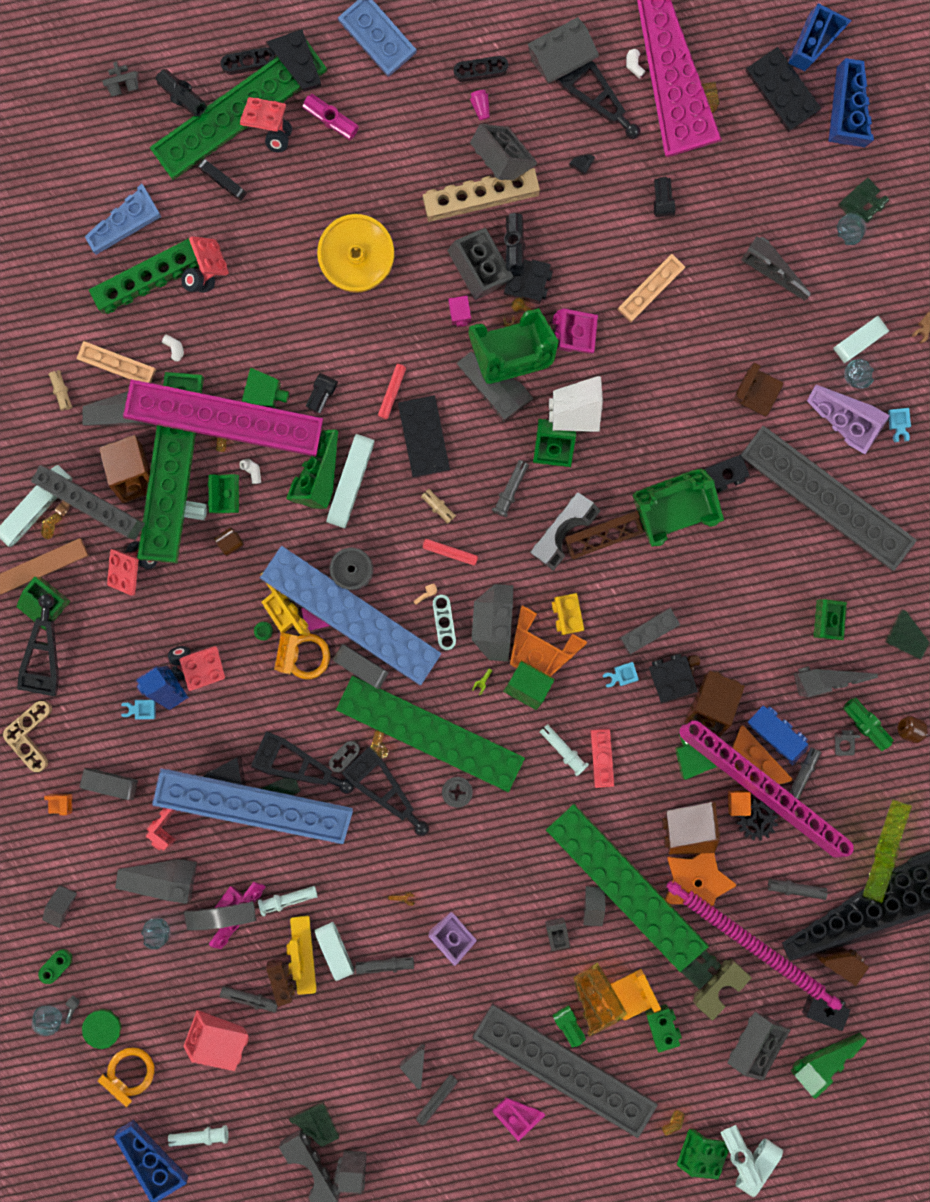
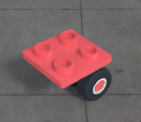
[240,97,292,153]
[181,236,229,293]
[107,541,158,596]
[168,646,225,691]

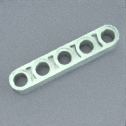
[326,434,375,529]
[0,465,73,547]

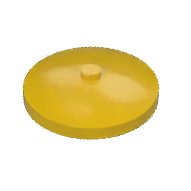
[317,214,395,293]

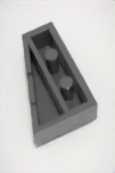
[334,1150,367,1194]

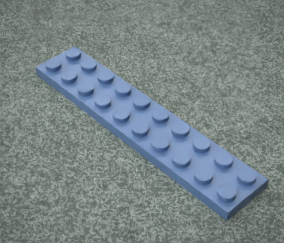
[259,546,442,685]
[152,768,353,844]

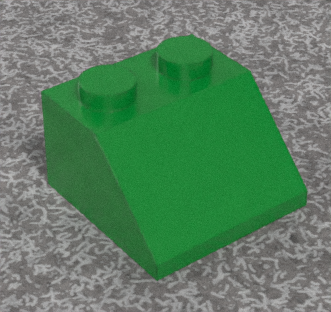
[533,419,576,467]

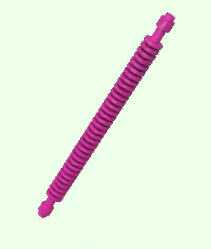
[666,881,843,1010]

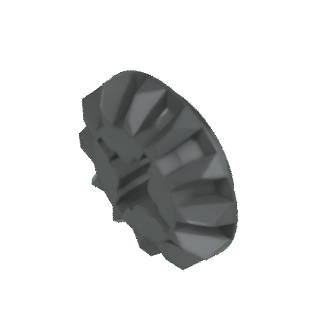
[442,777,473,808]

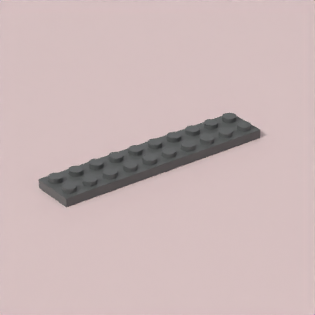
[741,426,917,571]
[472,1003,658,1138]

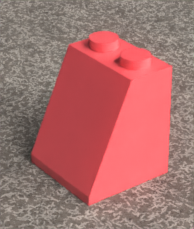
[183,1010,249,1071]

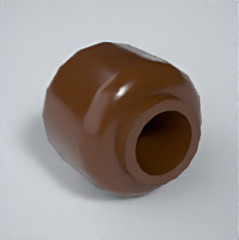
[897,716,928,744]

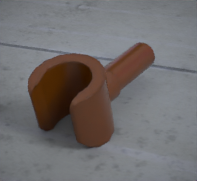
[687,655,700,675]

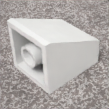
[549,377,603,432]

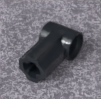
[654,177,675,218]
[306,373,338,414]

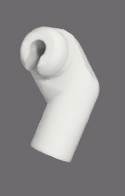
[626,49,645,79]
[162,334,184,361]
[239,459,261,484]

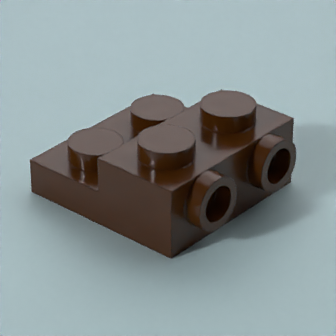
[266,960,295,1007]

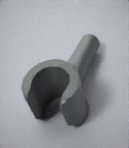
[65,995,80,1024]

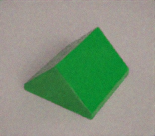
[813,599,847,640]
[503,660,555,710]

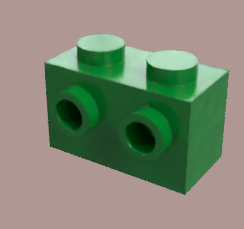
[645,1004,682,1053]

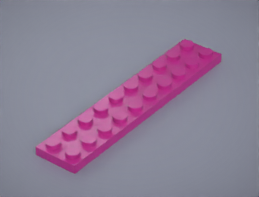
[123,379,323,457]

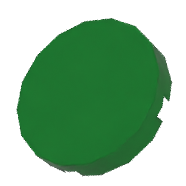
[82,1009,122,1049]

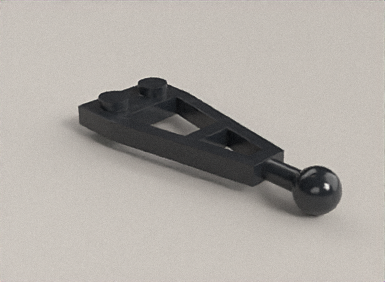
[556,61,640,139]
[17,593,59,696]
[251,731,354,794]
[342,746,429,836]

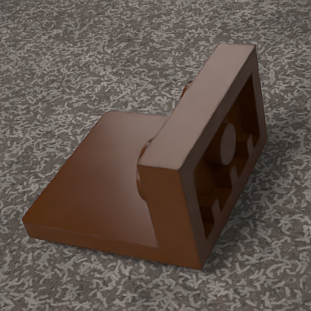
[733,362,784,417]

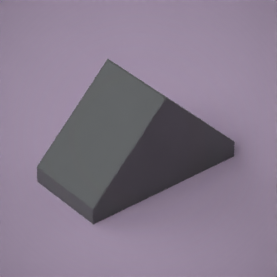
[42,885,77,928]
[583,886,605,926]
[545,918,570,951]
[400,1044,425,1089]

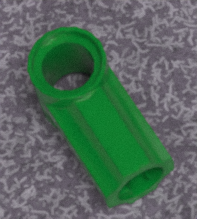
[552,1005,586,1048]

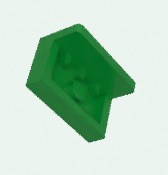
[208,474,239,514]

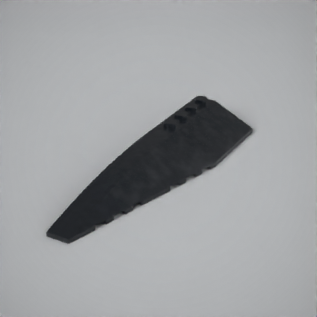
[782,851,930,962]

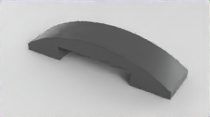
[184,901,257,930]

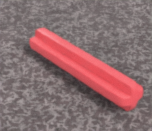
[378,364,406,419]
[423,539,478,565]

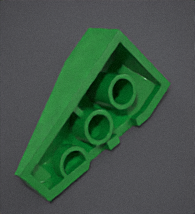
[286,429,338,509]
[791,1032,867,1099]

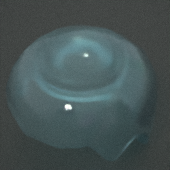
[837,213,867,245]
[844,359,874,389]
[141,917,171,950]
[31,1006,62,1036]

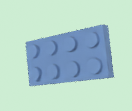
[338,0,417,77]

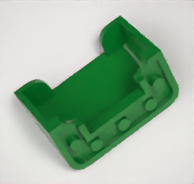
[468,308,559,384]
[632,469,724,547]

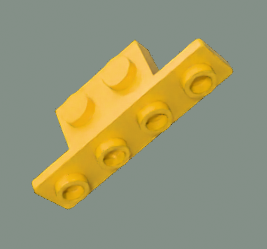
[260,572,311,636]
[287,916,317,995]

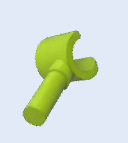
[472,669,492,695]

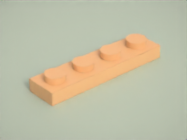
[617,254,685,322]
[77,341,156,383]

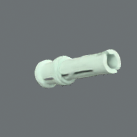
[539,724,589,776]
[258,885,318,917]
[168,1125,229,1147]

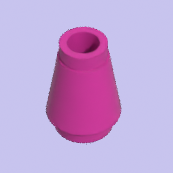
[470,90,490,121]

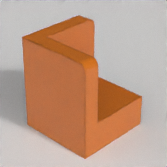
[728,790,751,816]
[44,794,72,815]

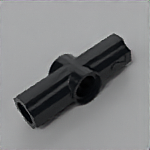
[155,69,207,117]
[504,213,526,273]

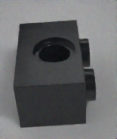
[704,454,750,493]

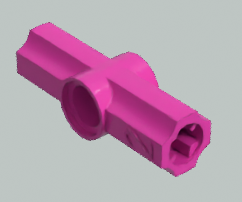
[302,93,359,141]

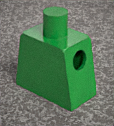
[242,368,289,408]
[675,734,718,780]

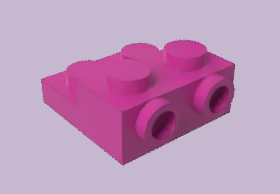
[553,308,598,354]

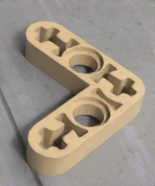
[3,700,52,772]

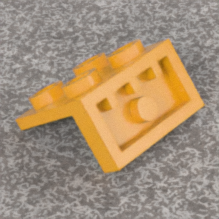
[607,969,661,1020]

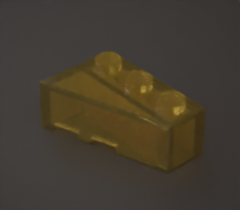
[573,962,628,1037]

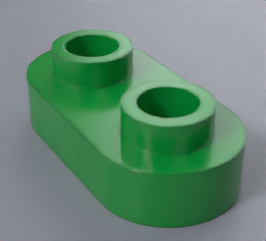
[38,949,73,984]

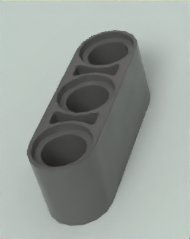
[332,644,389,689]
[79,768,138,800]

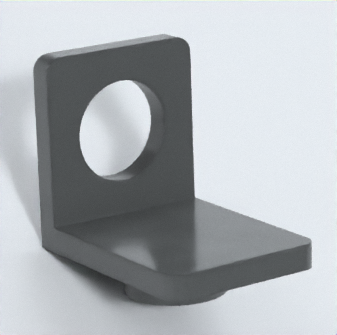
[835,730,860,756]

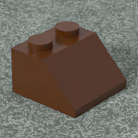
[814,947,869,986]

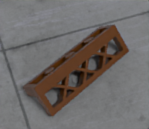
[564,511,644,560]

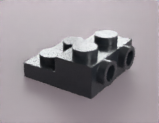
[503,259,553,305]
[649,653,698,703]

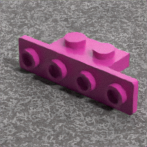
[209,882,265,949]

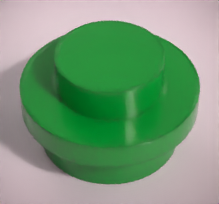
[254,622,273,641]

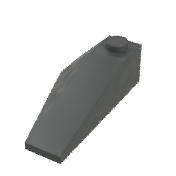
[741,236,811,301]
[456,351,534,423]
[82,391,157,426]
[793,666,878,697]
[115,859,197,904]

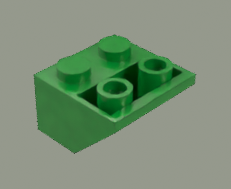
[16,576,71,631]

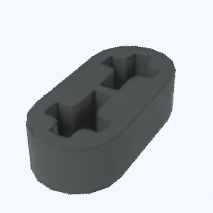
[329,740,360,772]

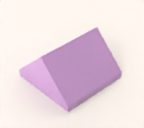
[429,912,477,966]

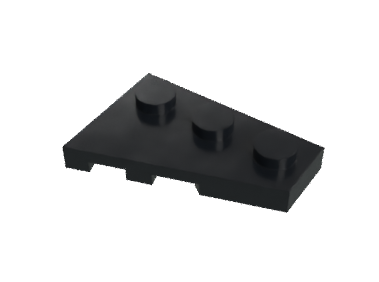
[266,29,322,92]

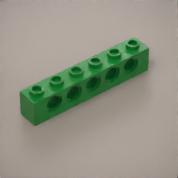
[89,238,199,314]

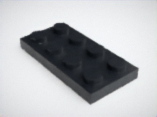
[745,46,821,132]
[398,395,450,478]

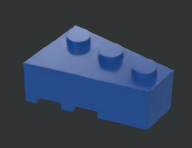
[788,3,852,72]
[136,666,189,710]
[748,705,808,766]

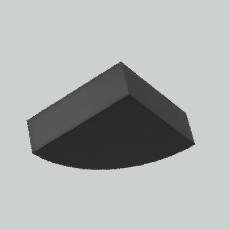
[569,154,595,175]

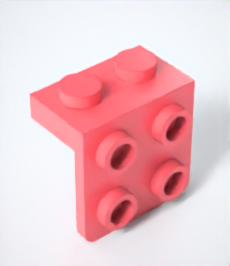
[146,808,176,851]

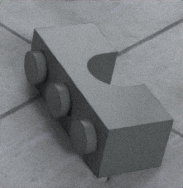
[618,608,680,654]

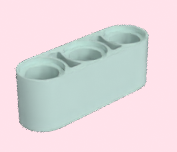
[833,316,889,363]
[433,595,456,650]
[315,922,354,981]
[736,1138,783,1197]

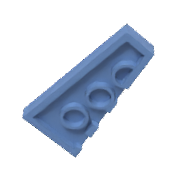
[85,184,161,255]

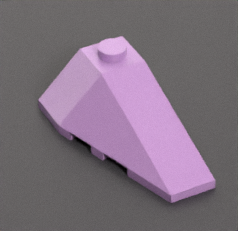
[807,385,890,454]

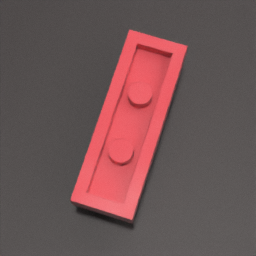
[590,729,614,788]

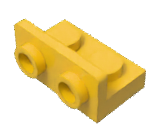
[551,593,584,635]

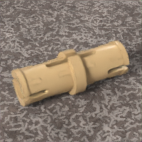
[48,370,72,411]
[421,489,456,524]

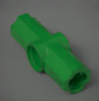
[842,697,894,751]

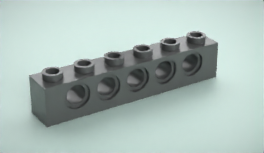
[30,465,145,540]

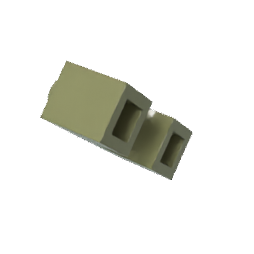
[693,958,751,1021]

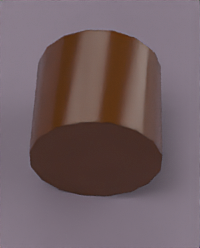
[214,526,244,557]

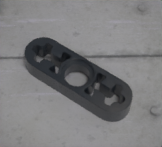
[220,47,276,75]
[454,56,508,82]
[198,159,247,201]

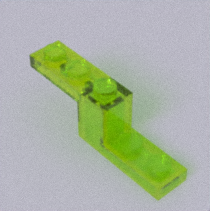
[863,800,912,903]

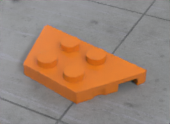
[732,724,793,789]

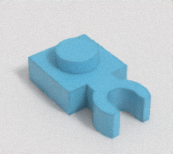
[888,408,911,443]
[602,662,639,687]
[121,700,156,719]

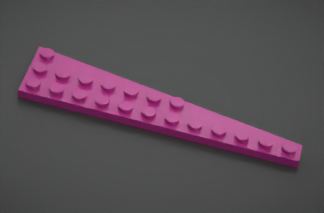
[637,0,722,157]

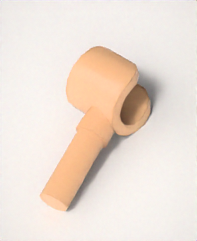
[414,584,437,605]

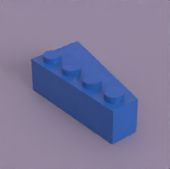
[828,58,874,148]
[114,1120,188,1202]

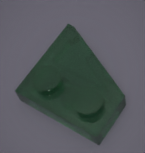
[885,610,930,660]
[289,1101,340,1147]

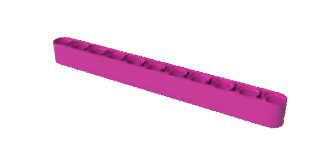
[679,721,854,858]

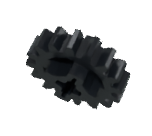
[735,798,778,841]

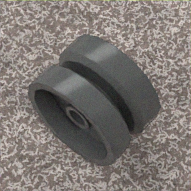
[329,547,374,591]

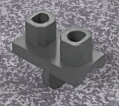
[102,61,139,96]

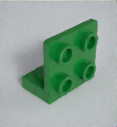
[677,1129,729,1180]

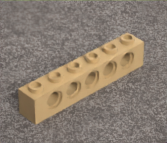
[423,168,540,222]

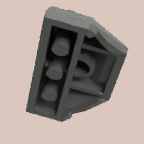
[471,584,513,662]

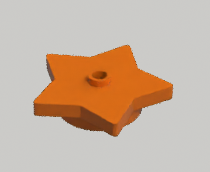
[665,853,736,920]

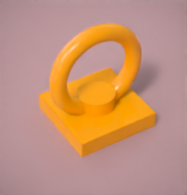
[274,632,330,679]
[97,1047,155,1107]

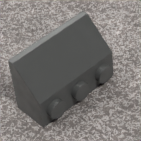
[528,17,599,84]
[470,124,537,180]
[447,227,514,300]
[727,1012,790,1080]

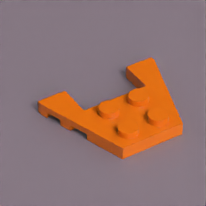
[510,605,587,677]

